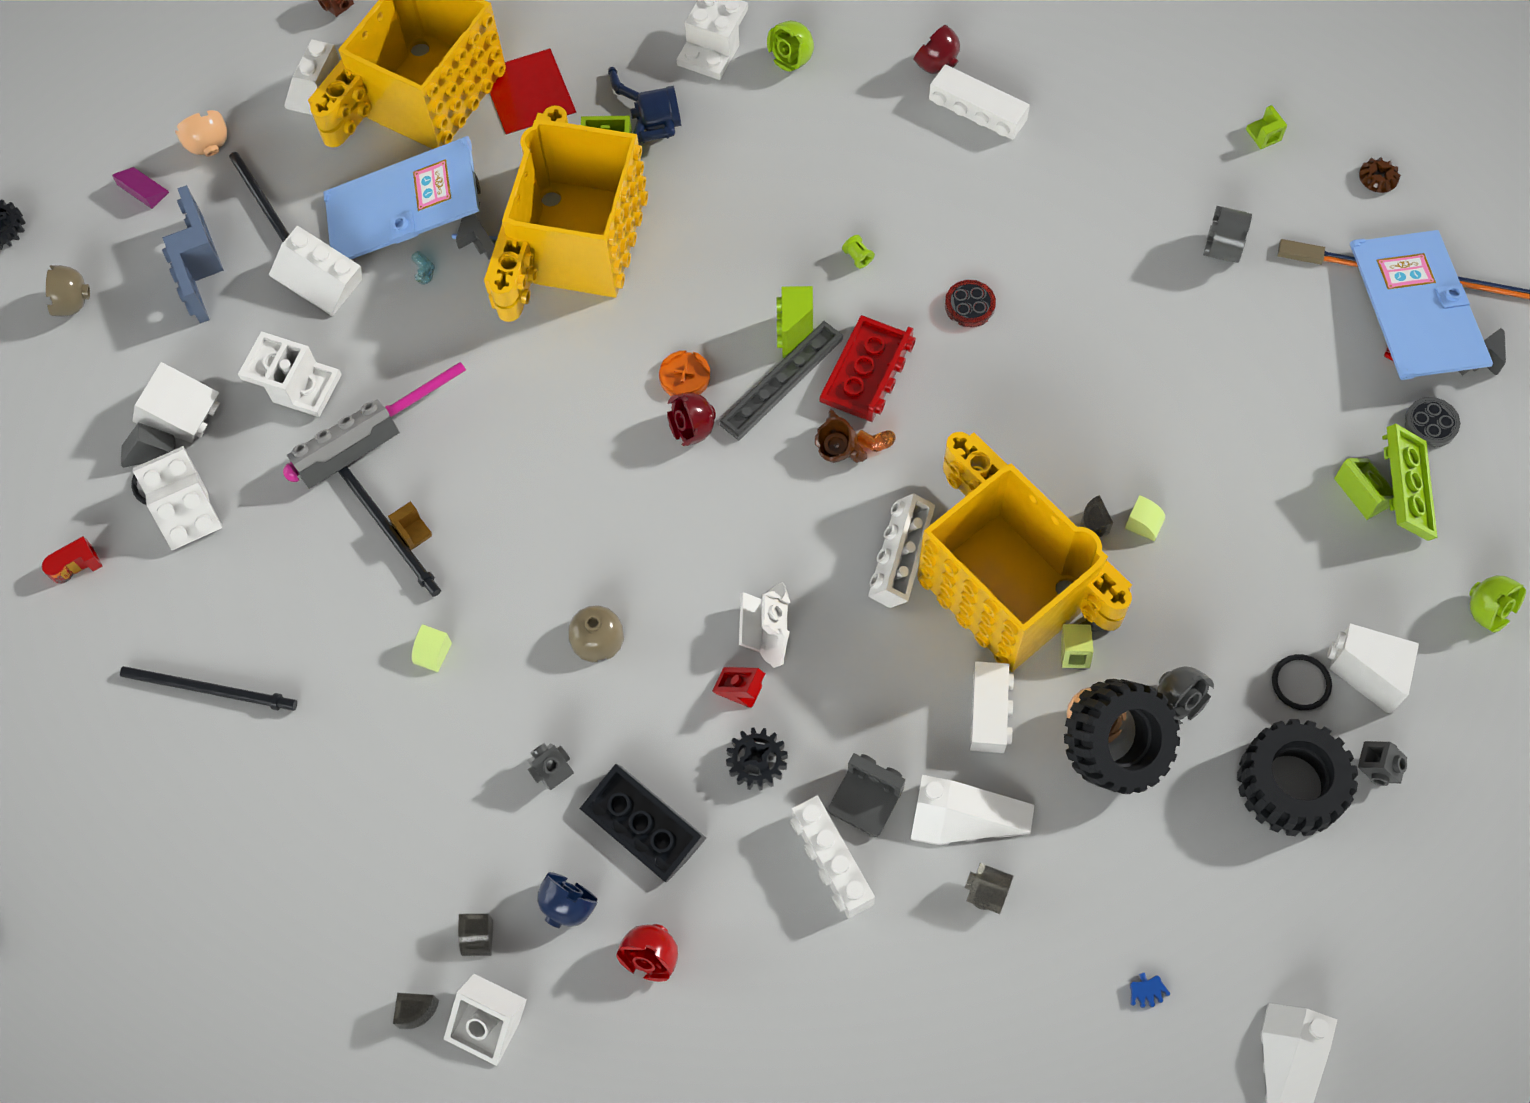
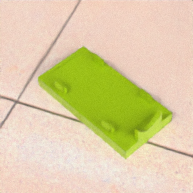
[1382,424,1438,541]

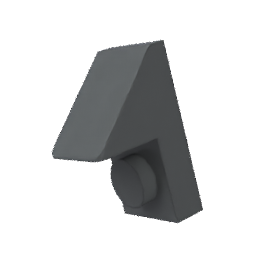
[456,214,495,260]
[1458,328,1506,376]

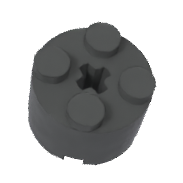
[1203,206,1252,263]

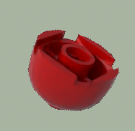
[616,924,678,982]

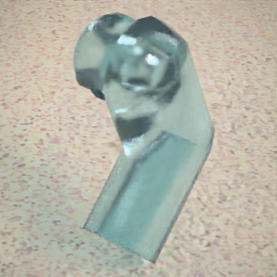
[411,251,435,285]

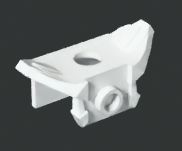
[739,582,790,668]

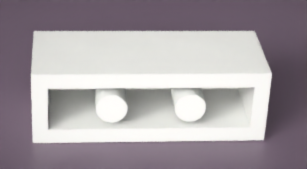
[970,661,1014,753]

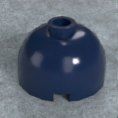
[537,872,598,928]

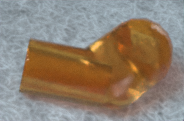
[857,430,896,452]

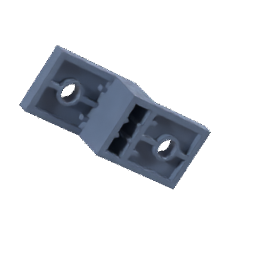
[162,185,224,324]

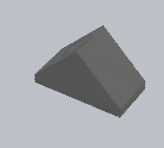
[121,422,175,468]

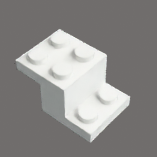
[676,0,748,80]
[238,331,342,417]
[133,446,222,550]

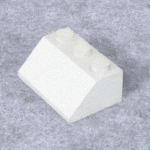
[269,225,362,316]

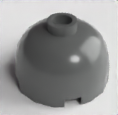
[1157,666,1214,724]

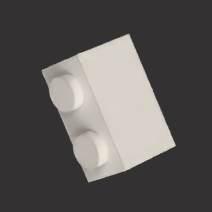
[444,974,527,1066]

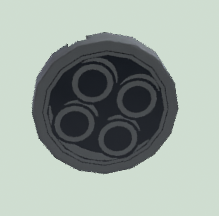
[1405,397,1461,447]

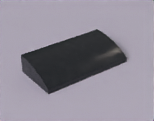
[579,764,706,882]

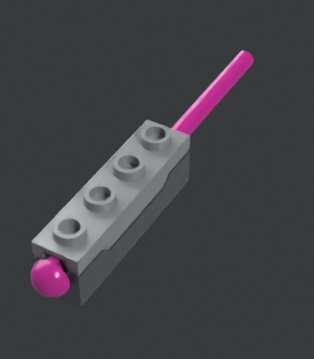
[283,362,466,489]

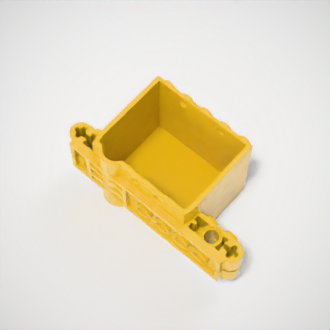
[308,0,506,149]
[484,106,648,322]
[917,432,1132,672]

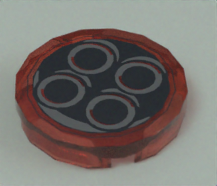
[945,280,996,327]

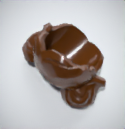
[815,409,867,463]

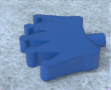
[1130,973,1170,1008]

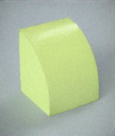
[1125,495,1165,541]
[412,624,452,672]
[1061,624,1094,668]

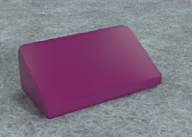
[112,167,169,209]

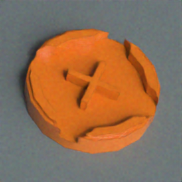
[659,350,710,396]

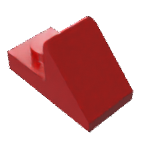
[712,667,766,708]

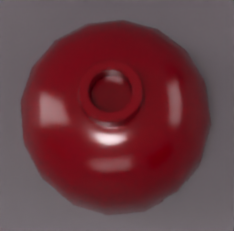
[913,25,960,74]
[667,392,716,446]

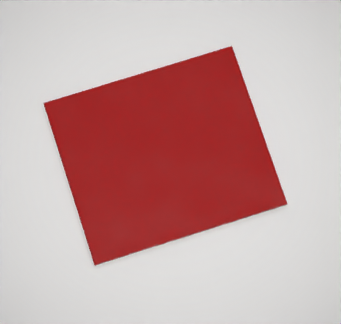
[490,48,577,135]

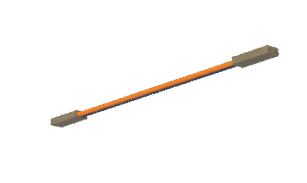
[1277,239,1530,299]

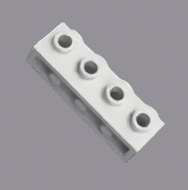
[868,493,935,608]
[790,795,875,919]

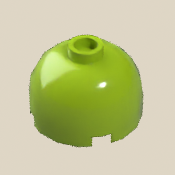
[767,20,814,72]
[1469,575,1526,633]

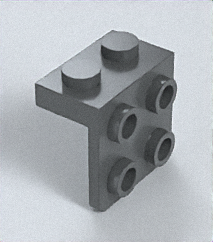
[828,753,906,837]

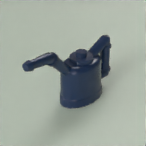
[608,67,682,143]

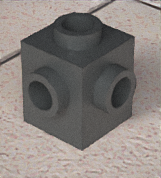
[1358,741,1407,786]
[527,743,574,790]

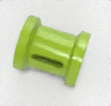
[842,235,875,269]

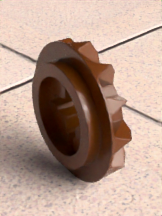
[1359,157,1401,193]

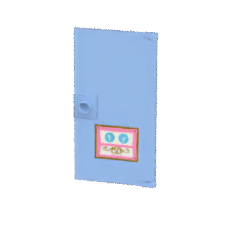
[323,136,480,259]
[1350,230,1493,380]

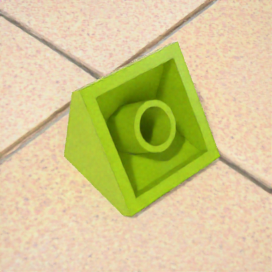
[1334,458,1394,520]

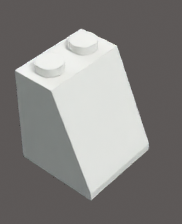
[284,39,340,115]
[132,362,220,443]
[1327,623,1419,714]

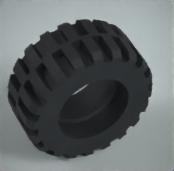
[1064,679,1180,794]
[1237,719,1358,836]

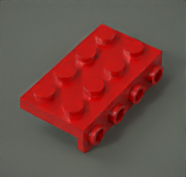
[819,315,916,422]

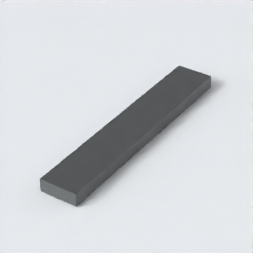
[719,321,843,441]

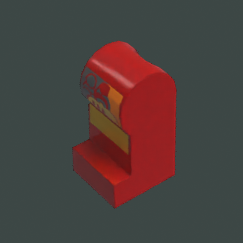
[42,536,103,584]

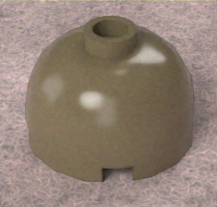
[46,265,90,317]
[569,605,624,662]

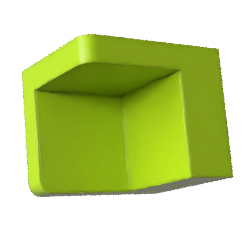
[1246,105,1287,149]

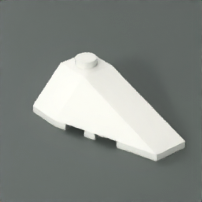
[911,775,1035,845]
[1261,1003,1337,1103]

